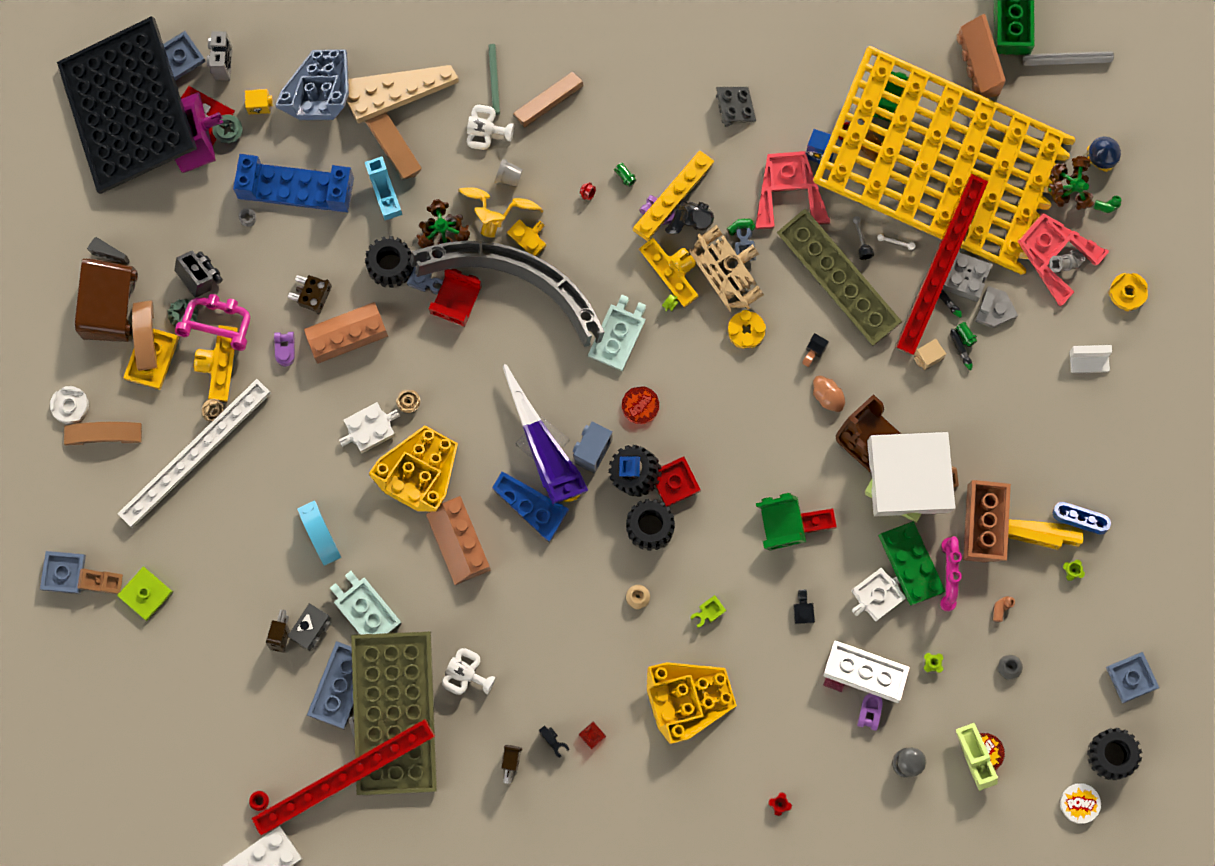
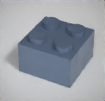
[572,421,613,473]

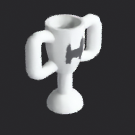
[466,105,514,150]
[442,648,496,695]

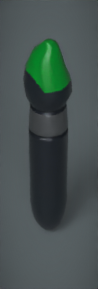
[939,289,962,318]
[950,329,973,371]

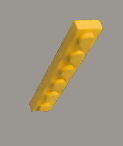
[632,150,714,241]

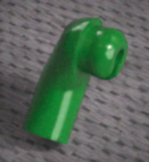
[1093,195,1122,213]
[726,218,755,236]

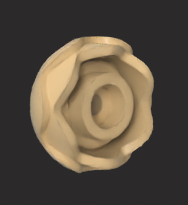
[396,390,420,413]
[201,399,224,422]
[626,585,650,609]

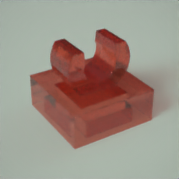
[578,721,606,750]

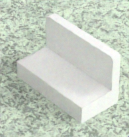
[1070,345,1112,373]

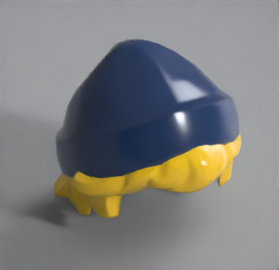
[1087,136,1121,172]

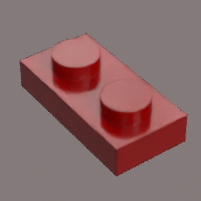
[801,508,837,533]

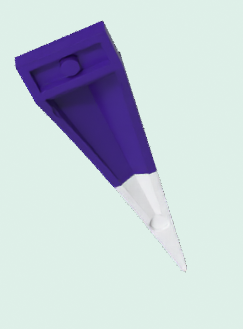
[503,364,588,504]

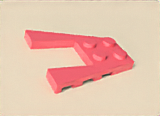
[755,151,830,230]
[1018,213,1110,306]

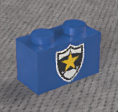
[806,129,837,164]

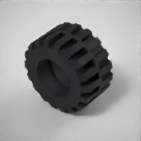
[365,236,414,288]
[608,445,662,497]
[626,499,675,551]
[1087,728,1142,780]

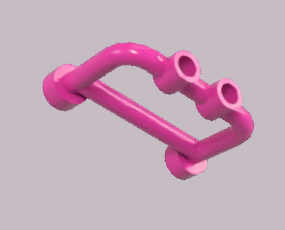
[175,294,251,351]
[940,536,962,612]

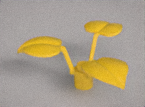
[458,187,544,238]

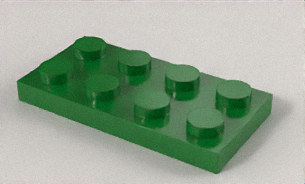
[878,521,946,606]

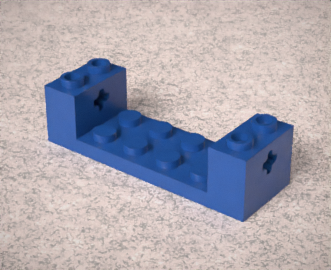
[233,154,354,213]

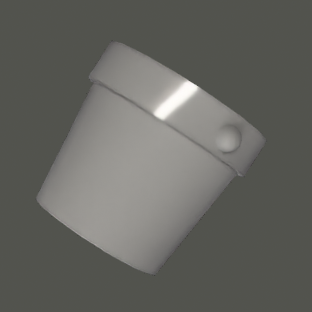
[495,159,523,187]

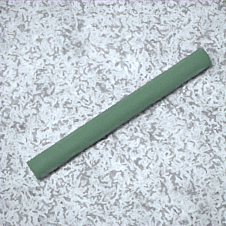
[488,44,500,115]

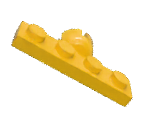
[639,238,699,308]
[193,325,238,402]

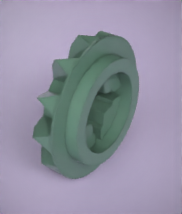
[212,115,243,144]
[168,299,198,327]

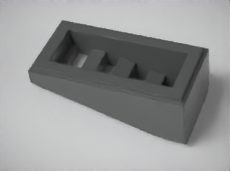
[87,237,130,264]

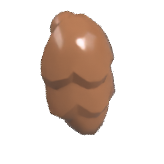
[813,376,845,412]

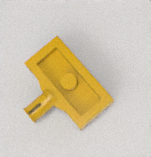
[506,219,547,256]

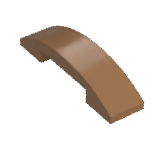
[132,300,157,371]
[64,422,142,445]

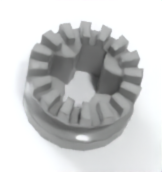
[239,208,256,227]

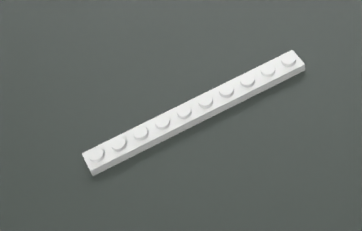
[117,379,271,528]

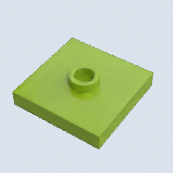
[117,566,173,621]

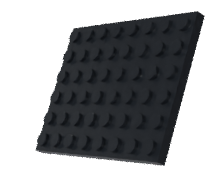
[57,16,197,194]

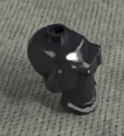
[665,201,714,234]

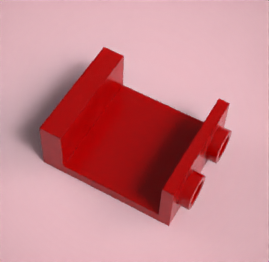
[429,268,482,327]

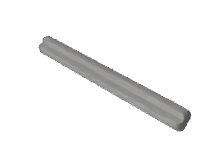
[1022,51,1114,66]

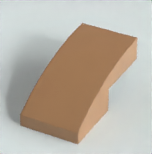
[78,569,123,594]

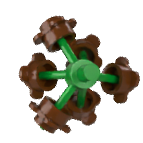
[1048,156,1094,210]
[416,199,470,248]

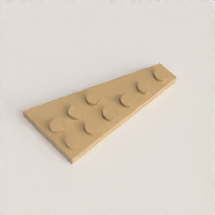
[346,65,459,124]

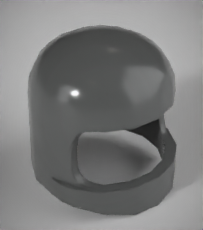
[892,747,926,778]

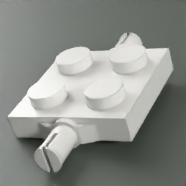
[339,402,400,454]
[851,568,906,622]

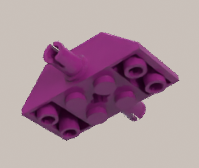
[175,93,223,173]

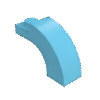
[365,156,403,221]
[297,500,342,566]

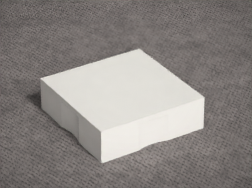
[867,432,955,516]

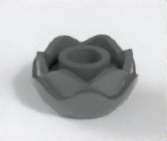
[998,655,1023,680]

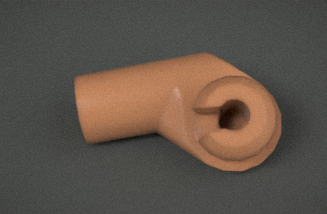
[993,596,1015,622]

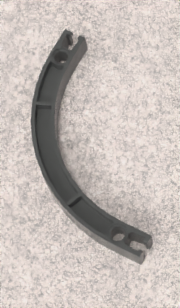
[410,241,605,347]

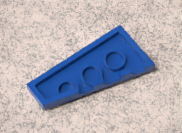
[492,472,569,543]

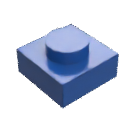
[619,456,640,477]

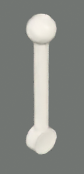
[877,234,916,251]

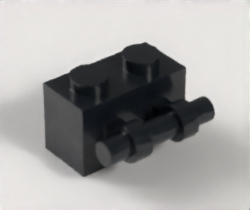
[174,250,223,298]

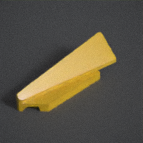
[1008,519,1083,550]

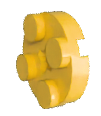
[1109,273,1148,312]
[728,310,766,349]

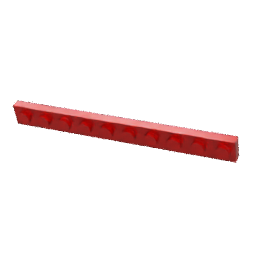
[895,174,989,355]
[251,719,435,836]

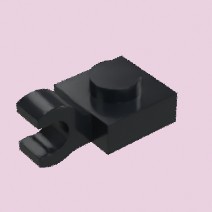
[793,589,815,625]
[539,725,569,758]

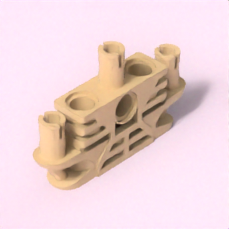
[689,225,764,312]

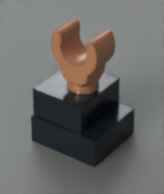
[802,333,829,367]

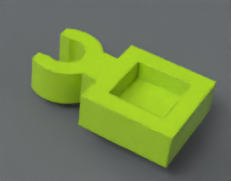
[690,595,727,628]

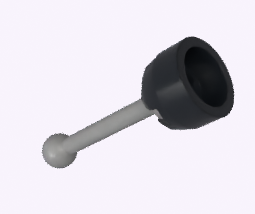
[853,216,874,260]

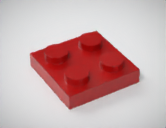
[655,456,701,507]

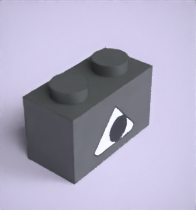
[288,603,331,651]

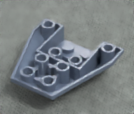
[275,49,349,120]

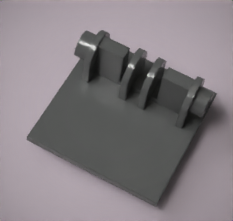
[716,87,756,126]

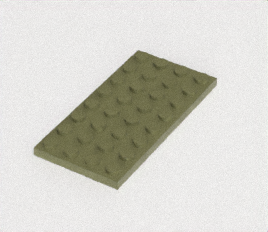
[351,631,437,795]

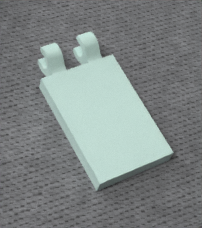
[588,295,646,372]
[330,571,402,635]

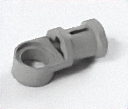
[1049,250,1085,272]

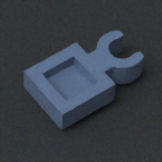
[735,228,756,261]
[407,267,443,294]

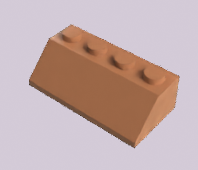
[957,14,1006,98]
[304,302,388,364]
[963,480,1011,562]
[426,496,491,585]

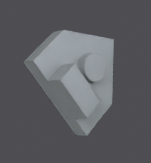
[975,286,1018,328]

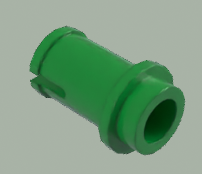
[614,163,637,187]
[955,322,977,347]

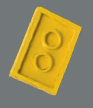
[123,328,179,390]

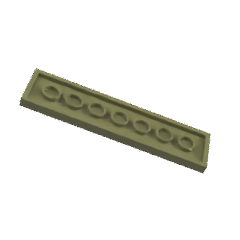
[776,208,902,347]

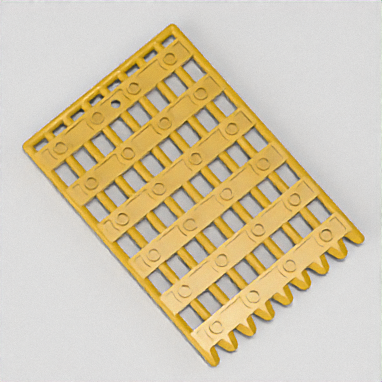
[813,46,1076,275]

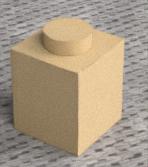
[914,339,946,370]

